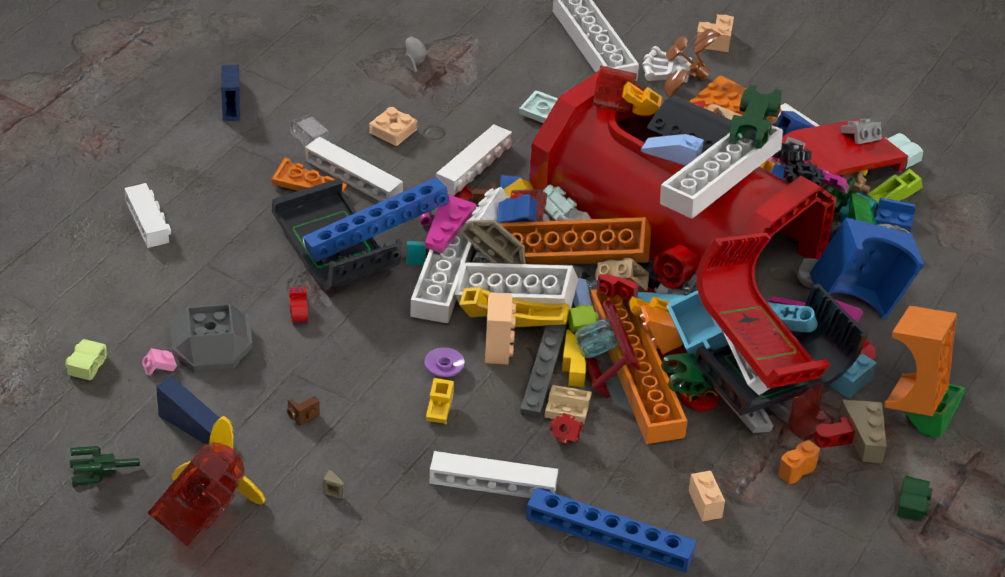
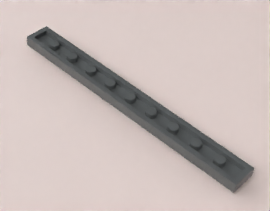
[520,264,584,417]

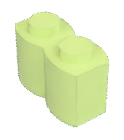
[65,339,107,380]

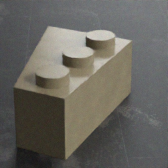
[838,400,886,463]

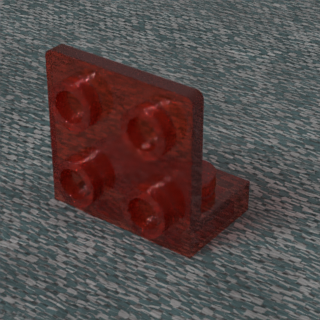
[593,66,637,113]
[788,383,834,441]

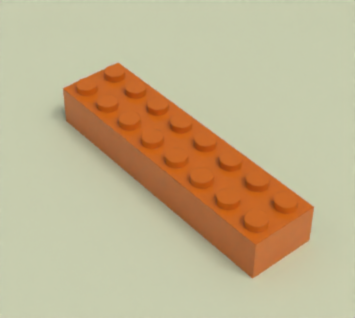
[499,217,651,265]

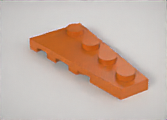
[272,157,347,194]

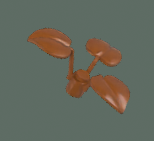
[664,29,721,97]

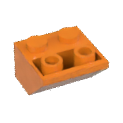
[640,305,684,354]

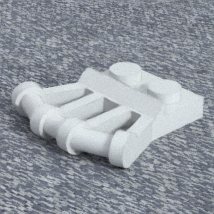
[642,46,692,83]

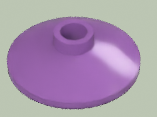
[425,348,464,377]

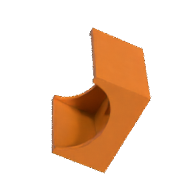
[884,306,957,416]

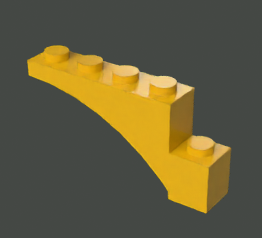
[459,287,570,327]

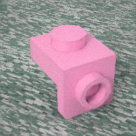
[142,348,177,376]

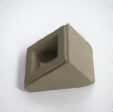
[323,470,344,499]

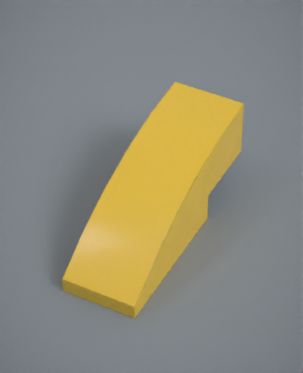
[562,330,586,387]

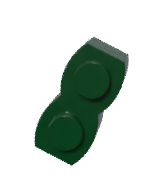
[897,475,933,521]

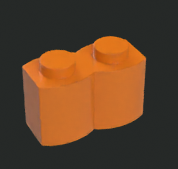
[778,440,820,484]

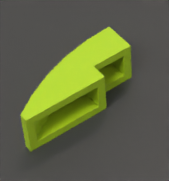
[867,169,923,205]

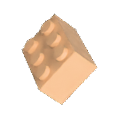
[485,293,516,364]

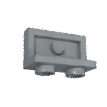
[841,119,882,144]

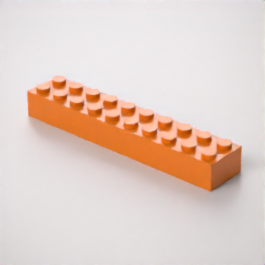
[590,289,687,444]

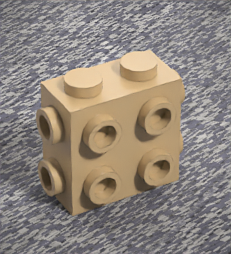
[595,258,649,292]

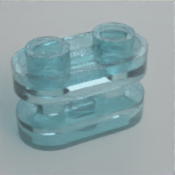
[575,319,618,358]

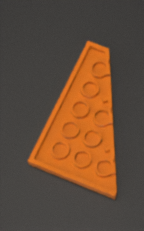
[690,76,782,120]

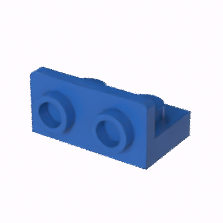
[875,198,916,232]

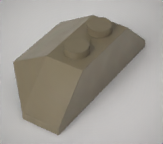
[458,220,526,264]

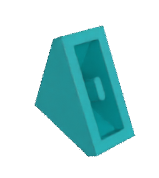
[406,241,427,266]

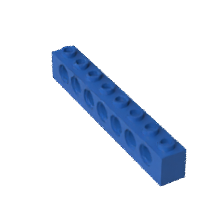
[303,177,450,262]
[526,488,697,573]

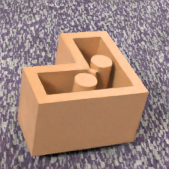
[696,14,734,52]

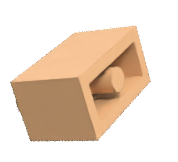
[689,471,725,522]

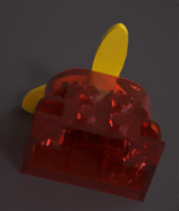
[148,416,266,546]

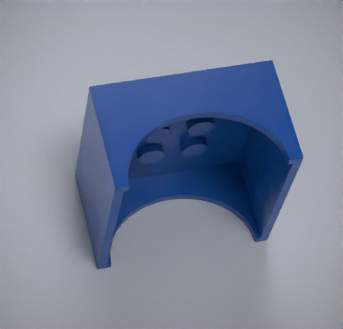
[810,218,924,319]

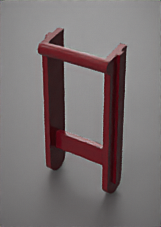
[574,300,641,398]

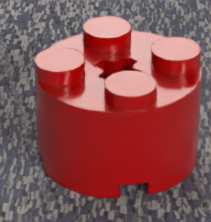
[654,245,699,289]

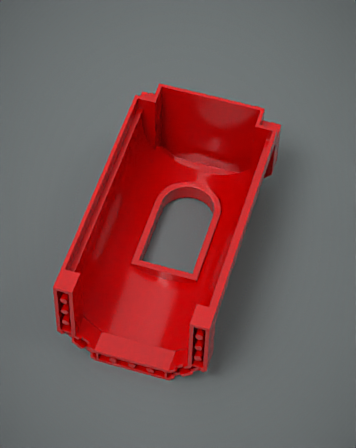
[529,66,837,287]

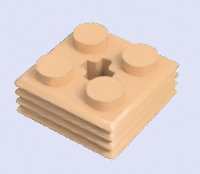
[369,107,417,146]

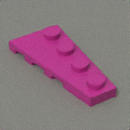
[425,195,476,253]

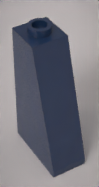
[221,65,240,121]
[156,376,220,446]

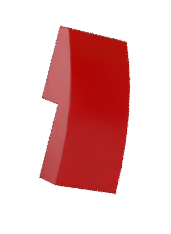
[597,274,639,301]

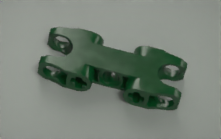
[729,85,782,149]
[661,353,715,394]

